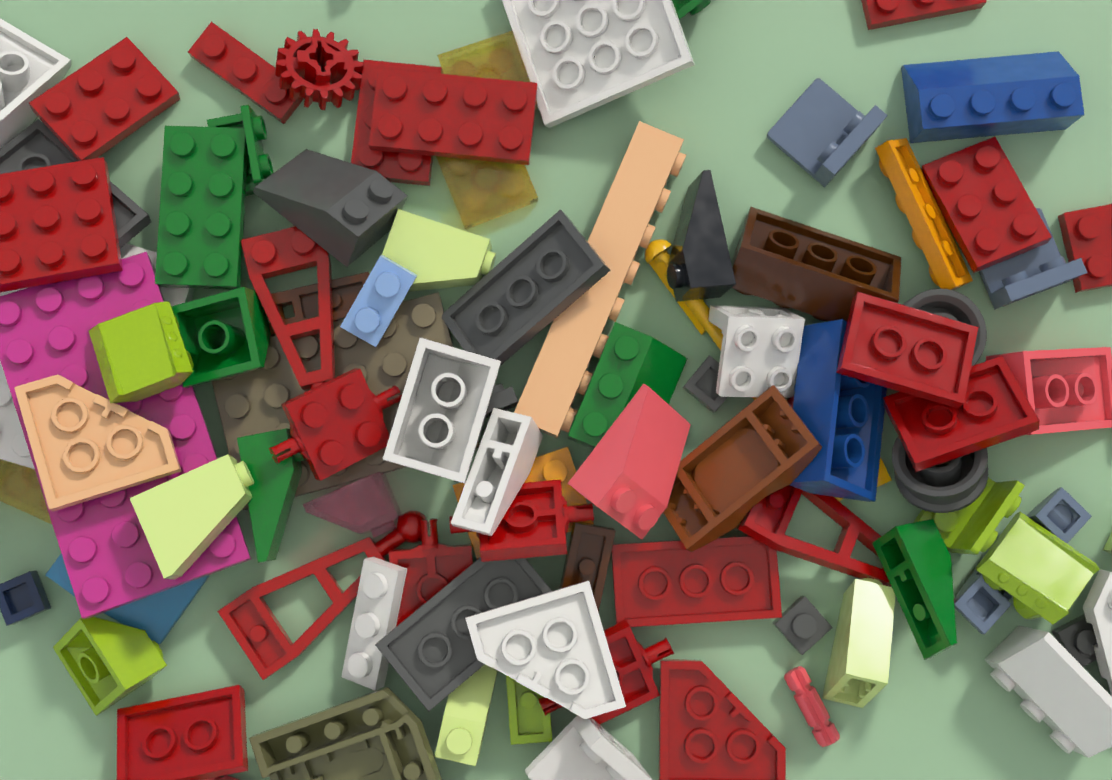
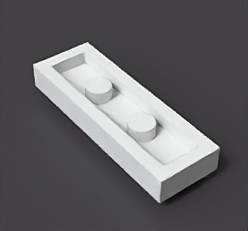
[341,557,407,691]

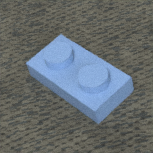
[340,255,418,347]

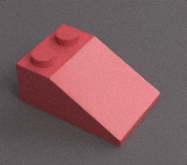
[986,347,1112,435]
[567,383,691,540]

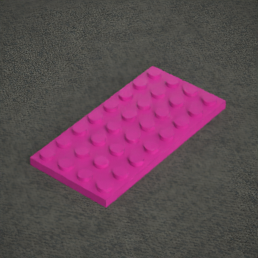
[0,252,252,619]

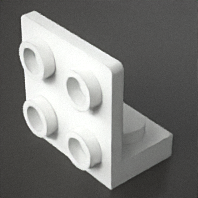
[708,305,805,398]
[525,715,652,780]

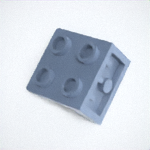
[767,78,888,187]
[979,208,1087,310]

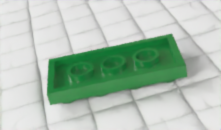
[155,125,248,289]

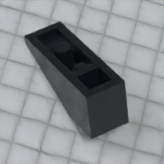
[667,170,736,302]

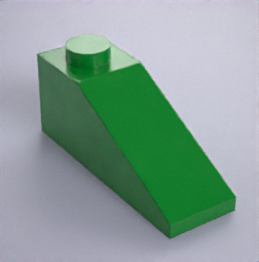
[237,428,306,563]
[872,519,957,660]

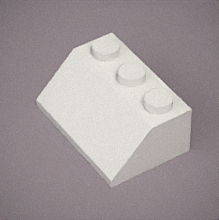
[383,338,501,484]
[984,625,1112,758]

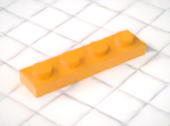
[875,138,973,290]

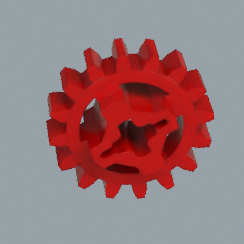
[275,29,363,110]

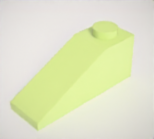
[434,665,498,766]

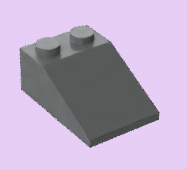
[253,149,408,267]

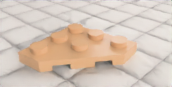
[14,374,182,512]

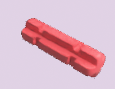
[784,666,840,747]

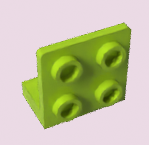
[913,477,1025,555]

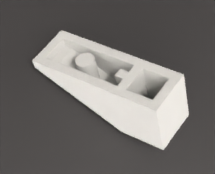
[451,408,543,536]

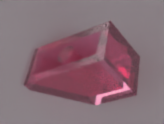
[303,472,402,538]

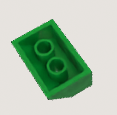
[568,322,688,449]

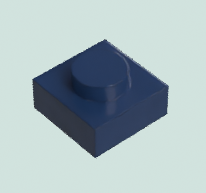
[0,571,51,626]

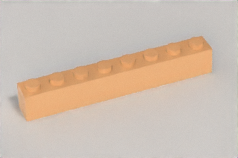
[514,121,686,439]

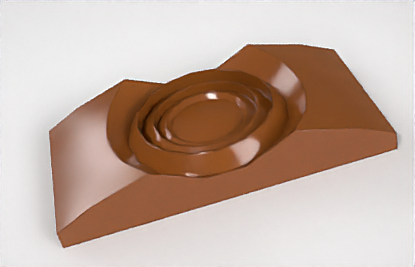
[663,385,822,552]

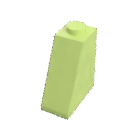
[382,209,496,292]
[130,454,254,580]
[822,578,896,708]

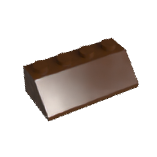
[731,207,901,322]

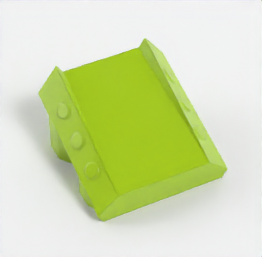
[89,301,194,403]
[975,512,1100,625]

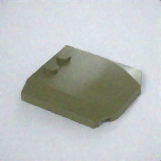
[249,687,442,780]

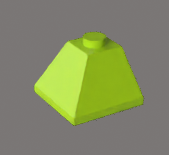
[53,616,167,716]

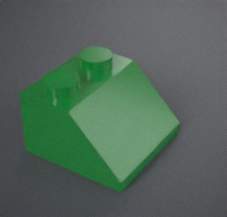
[171,287,271,388]

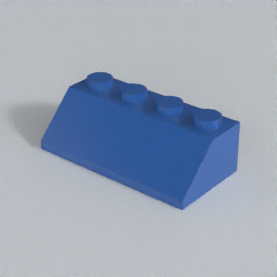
[901,51,1084,143]
[790,319,887,502]

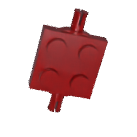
[269,368,402,481]
[449,479,594,562]
[389,518,473,627]
[538,620,674,724]

